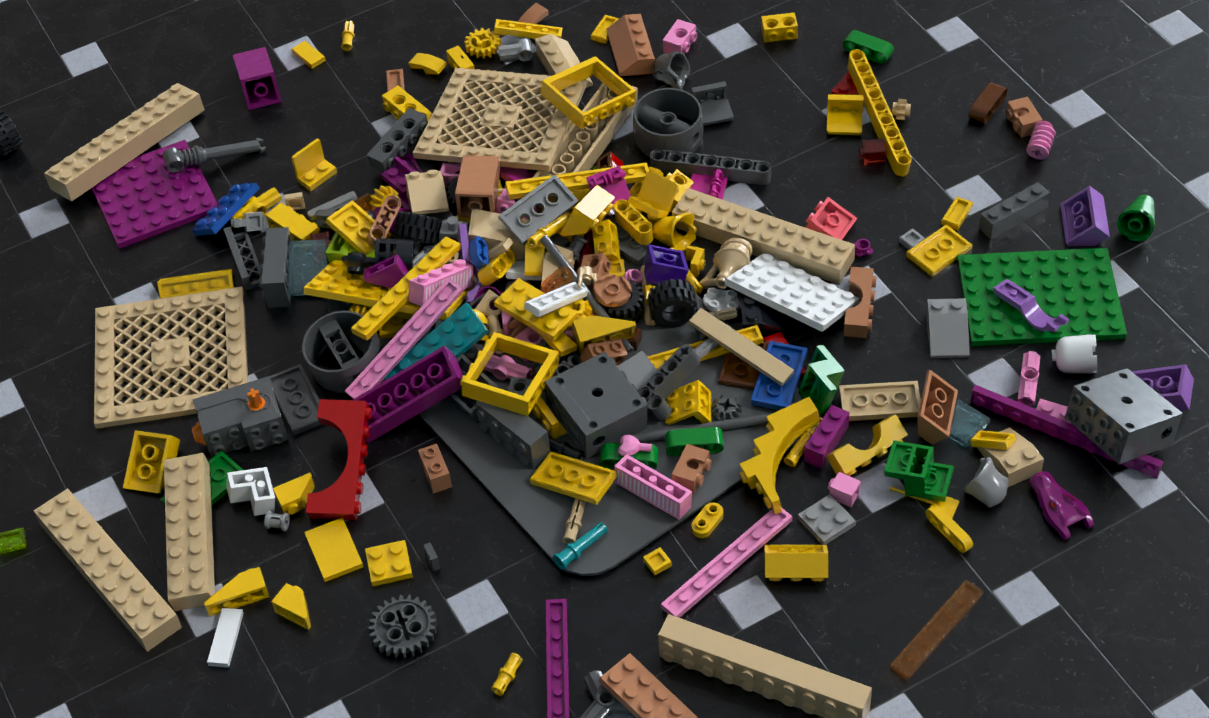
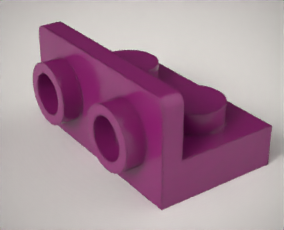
[381,156,418,197]

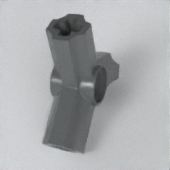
[580,670,633,718]

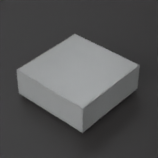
[899,228,925,250]

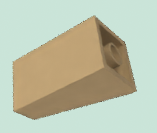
[468,209,530,261]

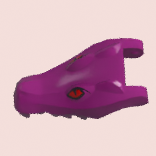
[1029,471,1094,540]

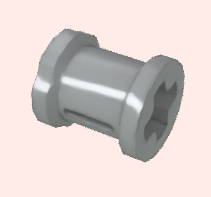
[264,511,290,531]

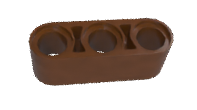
[968,82,1008,124]

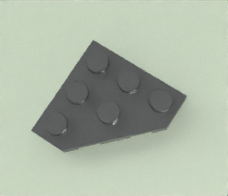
[612,211,648,266]

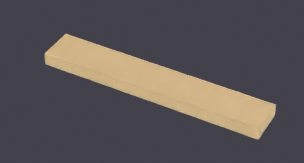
[689,308,794,386]

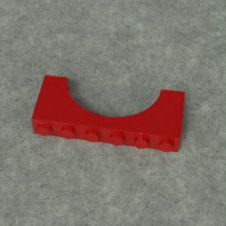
[306,399,372,520]

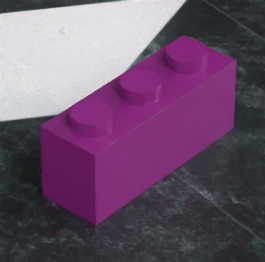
[804,405,850,469]

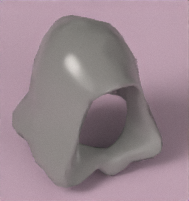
[964,457,1009,508]

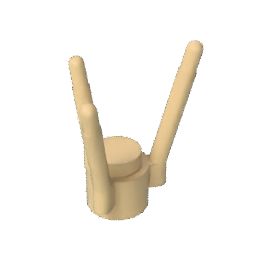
[577,266,597,288]

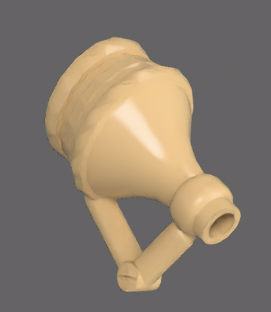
[700,238,752,289]

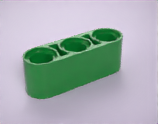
[842,30,894,64]
[665,427,724,456]
[600,443,659,470]

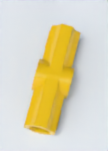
[231,187,282,228]

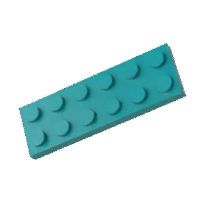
[382,302,489,381]

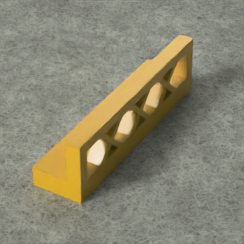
[157,269,234,299]

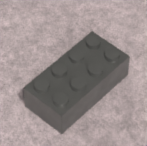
[259,227,295,308]
[476,401,550,469]

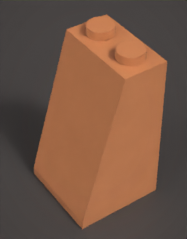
[455,155,500,218]

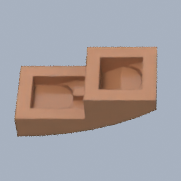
[518,3,549,24]

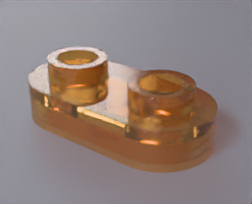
[540,267,574,294]

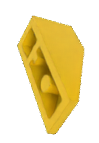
[204,567,269,617]

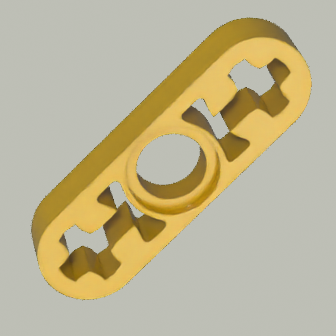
[925,504,973,553]

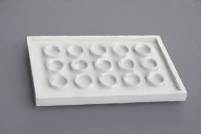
[725,254,860,332]

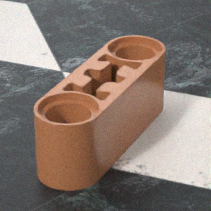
[366,195,401,248]

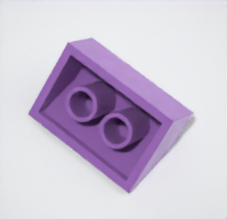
[1060,186,1110,246]

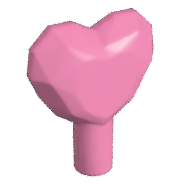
[618,435,652,456]

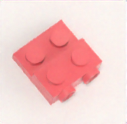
[805,197,857,240]

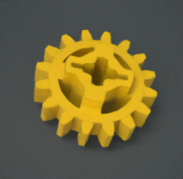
[465,28,501,59]

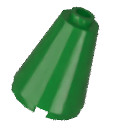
[1117,195,1155,242]

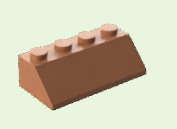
[606,14,655,76]

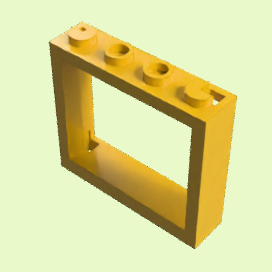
[540,56,636,129]
[460,332,559,416]

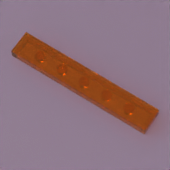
[890,580,984,680]

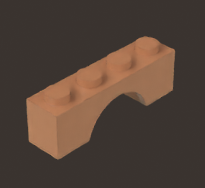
[844,267,877,338]

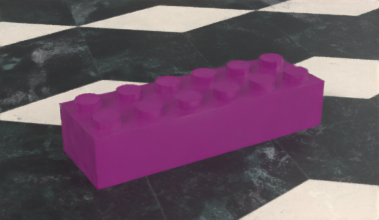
[353,346,463,443]

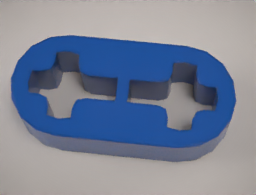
[469,236,489,269]

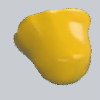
[652,212,697,251]

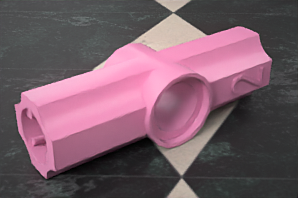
[1017,351,1041,407]
[475,353,533,381]

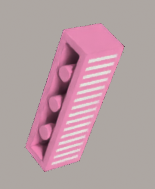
[409,259,474,306]
[614,454,692,520]

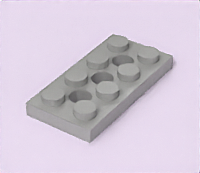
[498,174,579,245]

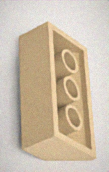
[535,34,593,88]

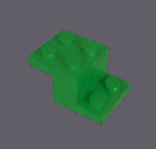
[798,345,845,418]
[884,440,954,502]

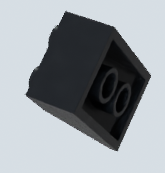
[739,295,800,338]

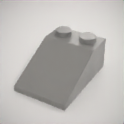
[926,298,970,358]

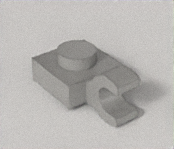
[230,211,264,232]

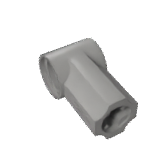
[498,39,533,61]

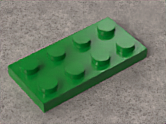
[160,451,243,506]

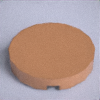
[593,274,632,307]

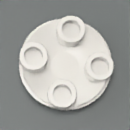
[703,288,739,311]

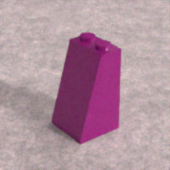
[233,47,281,110]

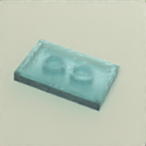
[289,239,327,296]

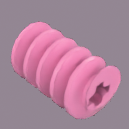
[1026,121,1056,160]

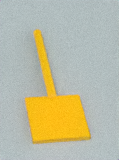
[890,487,960,518]

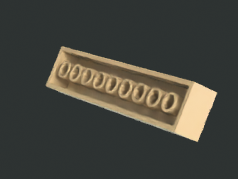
[44,83,204,201]
[533,83,638,203]
[672,188,855,285]
[34,488,182,652]
[658,614,872,718]

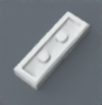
[207,608,244,667]

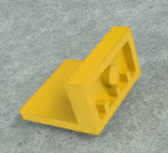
[291,138,337,191]
[665,380,711,425]

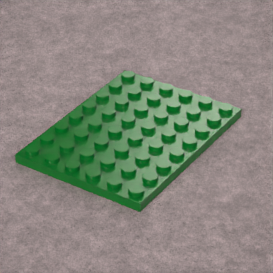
[957,248,1127,346]

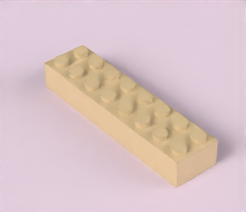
[164,453,215,611]

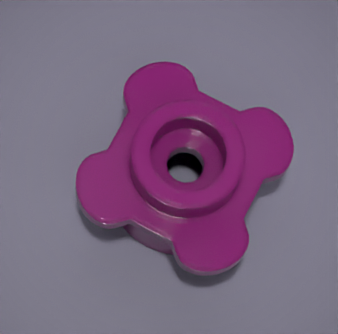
[853,239,873,257]

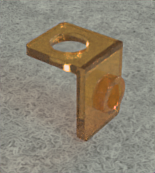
[354,193,372,213]

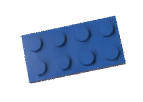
[192,183,260,236]
[751,341,808,410]

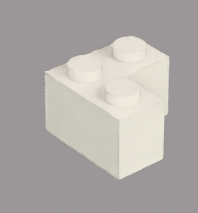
[227,467,275,516]

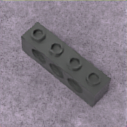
[367,108,428,172]

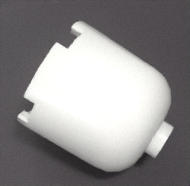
[1052,335,1097,373]

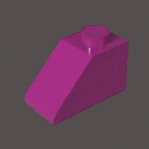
[364,254,409,288]

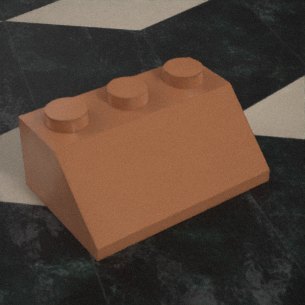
[917,370,958,445]

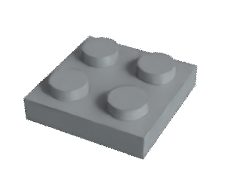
[798,494,856,545]

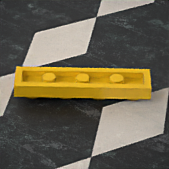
[494,19,562,40]

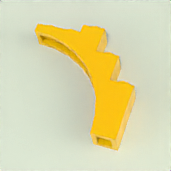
[739,397,820,515]

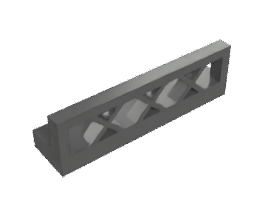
[224,227,262,291]

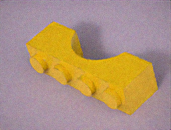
[826,414,908,476]

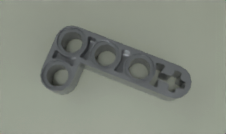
[638,344,700,420]

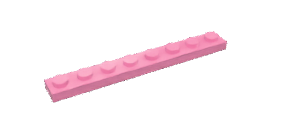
[345,277,464,399]
[661,508,792,618]

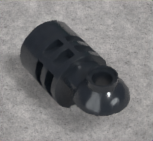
[341,238,414,275]

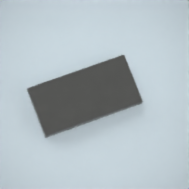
[269,364,321,436]

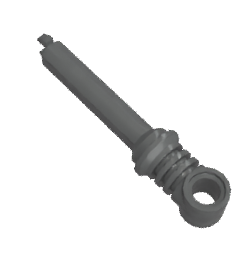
[162,138,266,173]

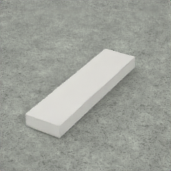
[524,282,588,317]

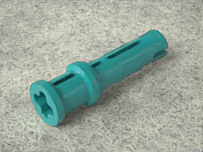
[552,522,608,570]

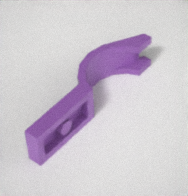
[457,224,482,304]
[993,279,1069,332]

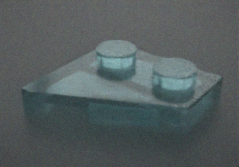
[950,400,990,448]

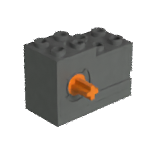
[192,376,288,457]

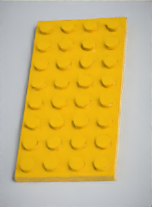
[304,260,471,320]

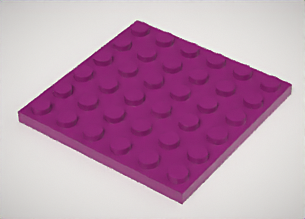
[92,140,218,249]

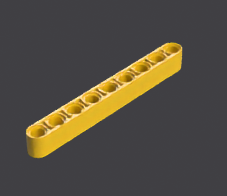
[847,49,912,176]

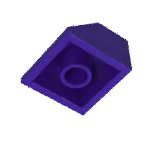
[644,244,689,285]

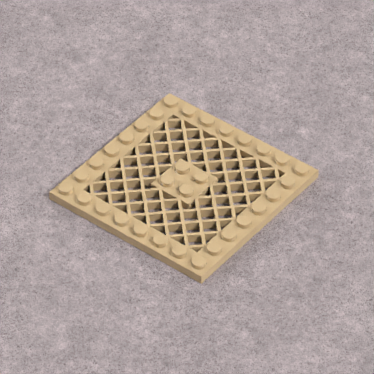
[413,68,587,171]
[94,287,248,429]

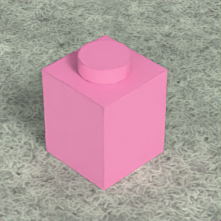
[828,472,861,507]

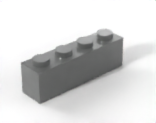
[979,182,1050,239]

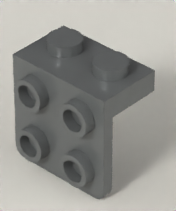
[692,81,734,126]

